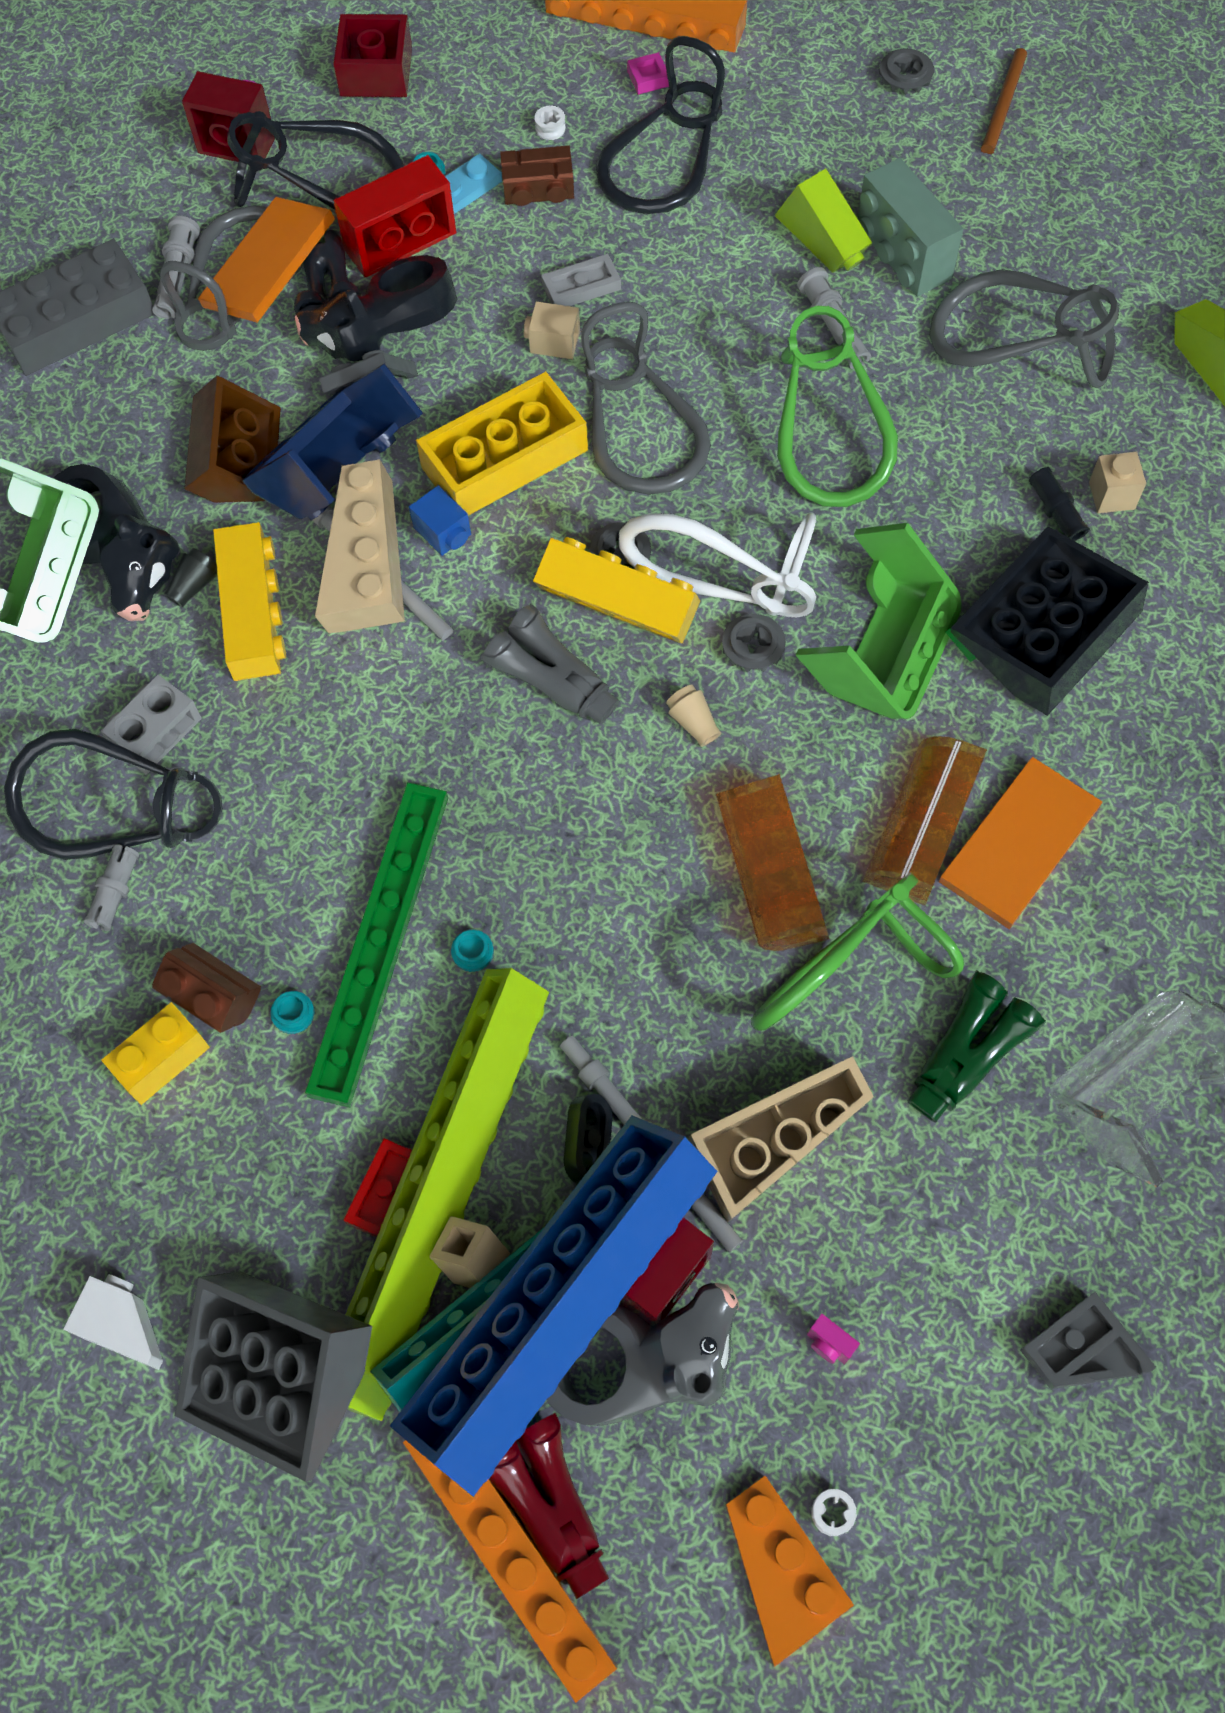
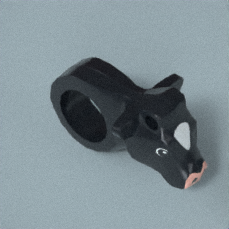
[295,255,458,362]
[53,464,180,621]

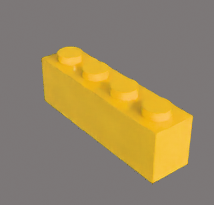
[213,522,286,681]
[533,537,700,644]

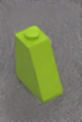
[775,168,872,273]
[1174,299,1225,406]

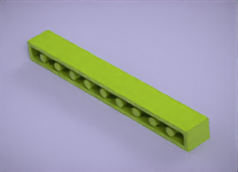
[345,968,549,1421]

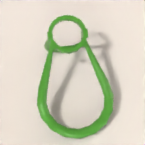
[777,306,898,507]
[751,872,964,1031]

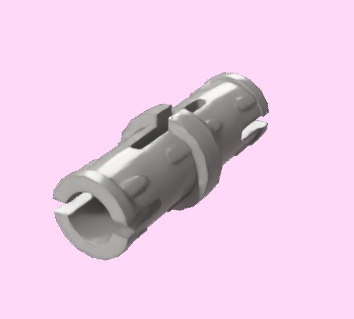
[84,845,139,931]

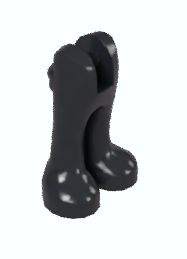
[294,230,361,314]

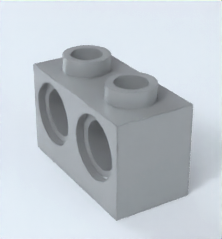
[101,675,202,775]

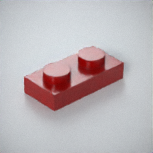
[343,1138,412,1238]

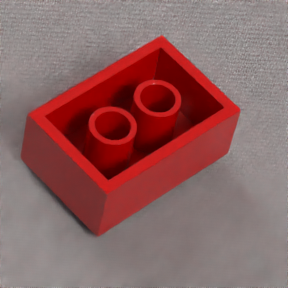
[334,155,457,278]

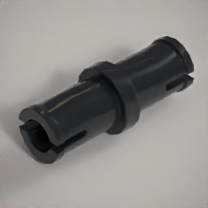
[1029,467,1090,541]

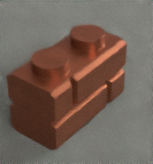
[500,145,575,206]
[152,943,261,1033]

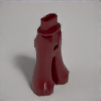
[489,1413,609,1599]

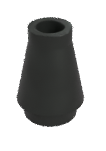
[164,548,217,608]

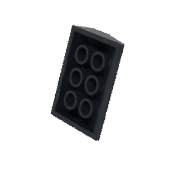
[951,526,1149,716]

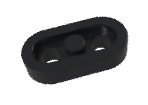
[563,1094,613,1184]

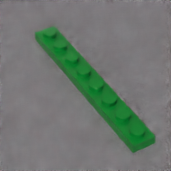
[305,782,448,1108]

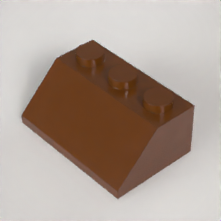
[184,375,281,503]

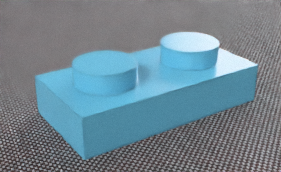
[445,153,503,214]

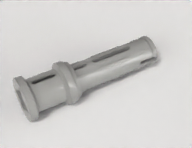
[152,215,200,319]
[797,267,871,369]

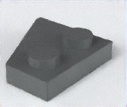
[319,350,418,395]
[1020,1292,1156,1390]

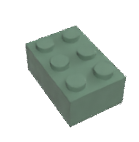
[858,158,964,297]

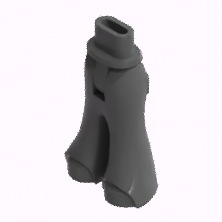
[482,604,620,724]

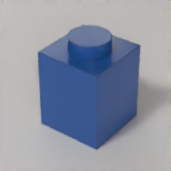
[409,485,471,556]

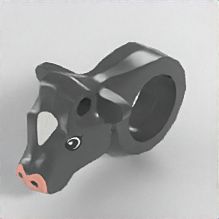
[547,1283,739,1426]

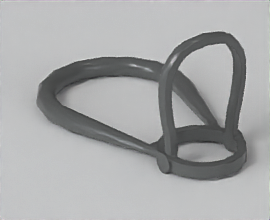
[160,205,303,351]
[929,269,1120,388]
[581,302,711,495]

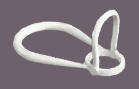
[619,512,816,618]

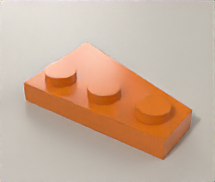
[726,1475,854,1667]

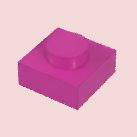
[627,52,669,95]
[807,1314,860,1365]

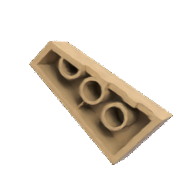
[315,459,405,633]
[688,1056,874,1222]

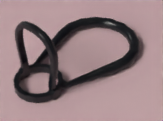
[596,36,725,214]
[227,111,405,210]
[4,729,223,860]

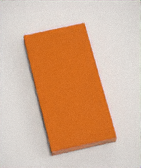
[198,197,335,323]
[939,757,1103,930]

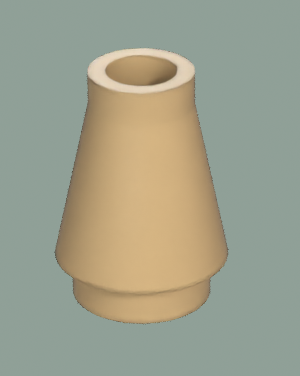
[666,685,721,747]

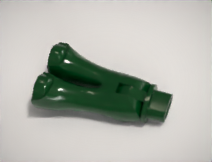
[907,970,1046,1123]

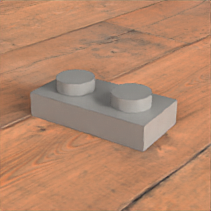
[541,254,621,306]

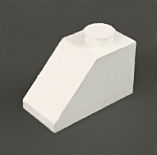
[63,1274,163,1370]

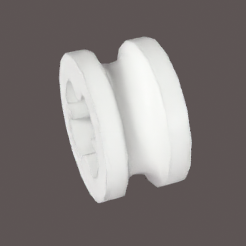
[534,106,565,140]
[811,1489,857,1536]

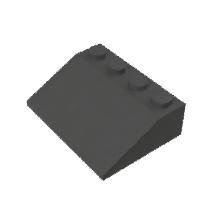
[175,1271,372,1482]

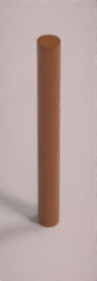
[981,48,1027,155]

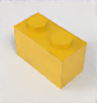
[101,1002,210,1105]

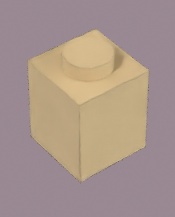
[524,301,580,359]
[1089,452,1146,513]
[429,1216,510,1288]

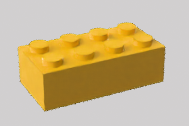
[416,371,588,516]

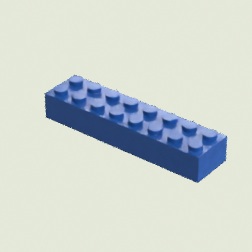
[390,1115,718,1497]

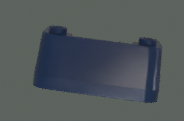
[241,364,423,521]

